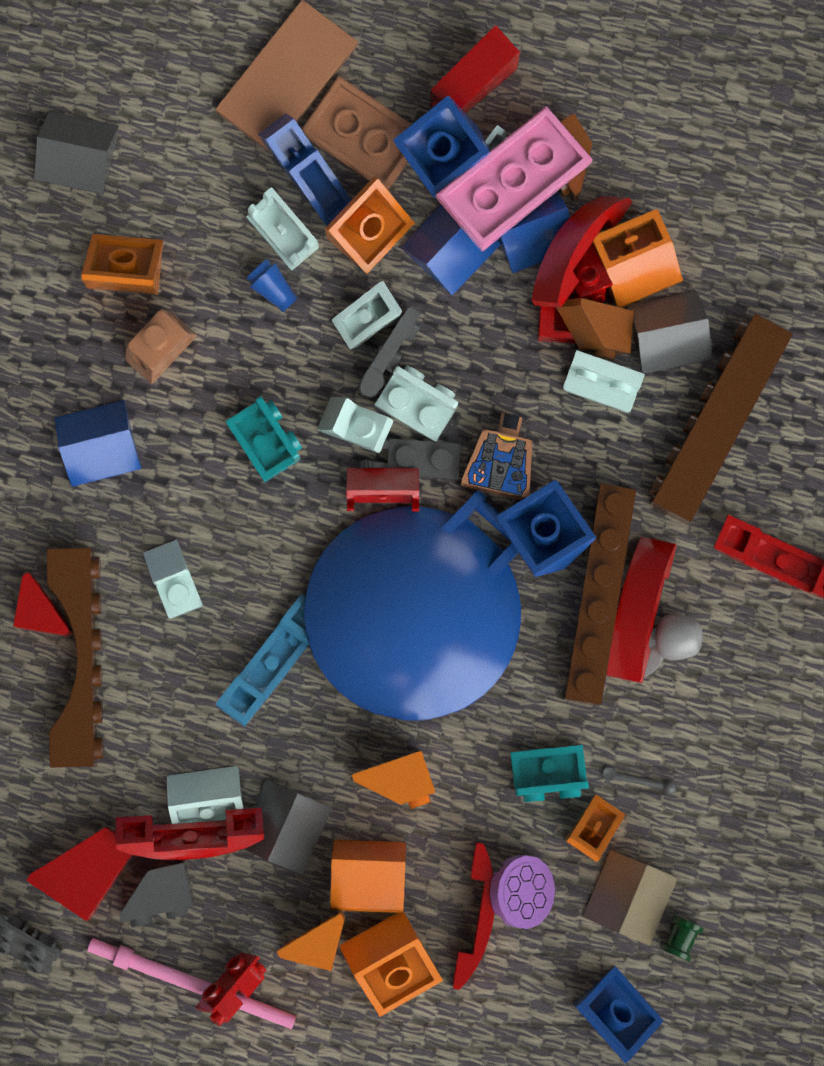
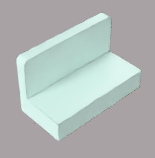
[167,766,244,824]

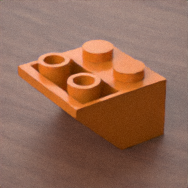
[592,209,683,308]

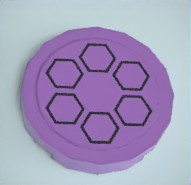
[490,855,555,929]

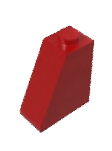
[430,25,520,113]
[26,827,133,921]

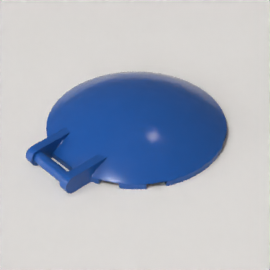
[304,489,521,721]

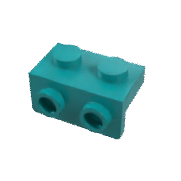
[225,396,302,483]
[510,745,589,803]

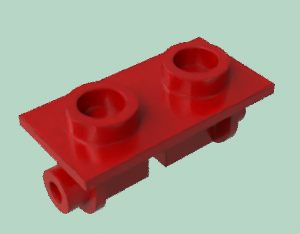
[573,243,613,303]
[195,953,266,1027]

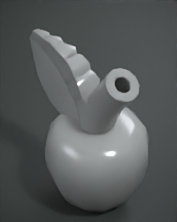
[644,614,703,678]

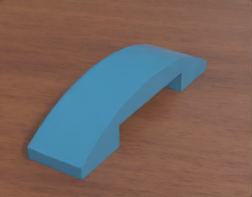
[215,594,309,727]

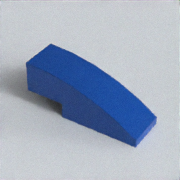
[258,113,352,226]

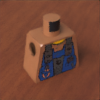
[461,413,532,500]

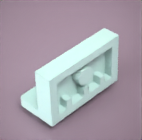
[563,350,645,413]
[375,365,458,442]

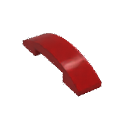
[531,196,633,308]
[713,515,824,600]
[606,537,677,684]
[115,808,264,860]
[452,842,495,990]

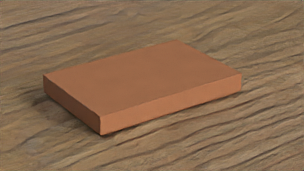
[301,75,412,191]

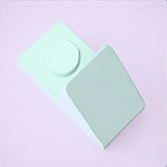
[332,281,402,350]
[317,397,393,453]
[144,539,203,619]

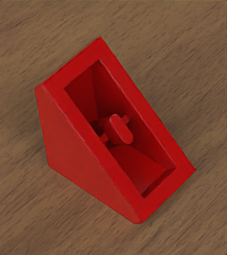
[13,572,73,637]

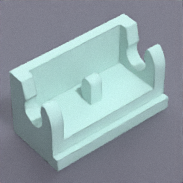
[246,187,319,271]

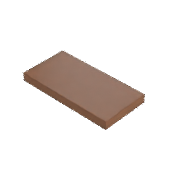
[215,0,359,154]

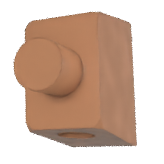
[125,309,198,385]

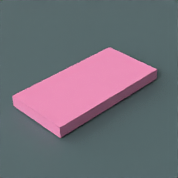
[436,106,593,252]

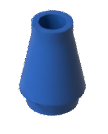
[246,259,298,312]

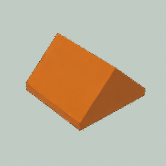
[325,177,415,274]
[81,234,163,295]
[330,840,406,913]
[276,911,346,971]

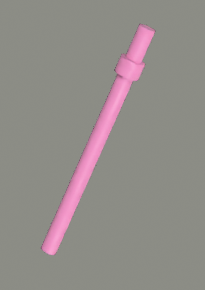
[87,938,297,1029]

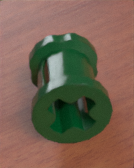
[660,915,704,962]

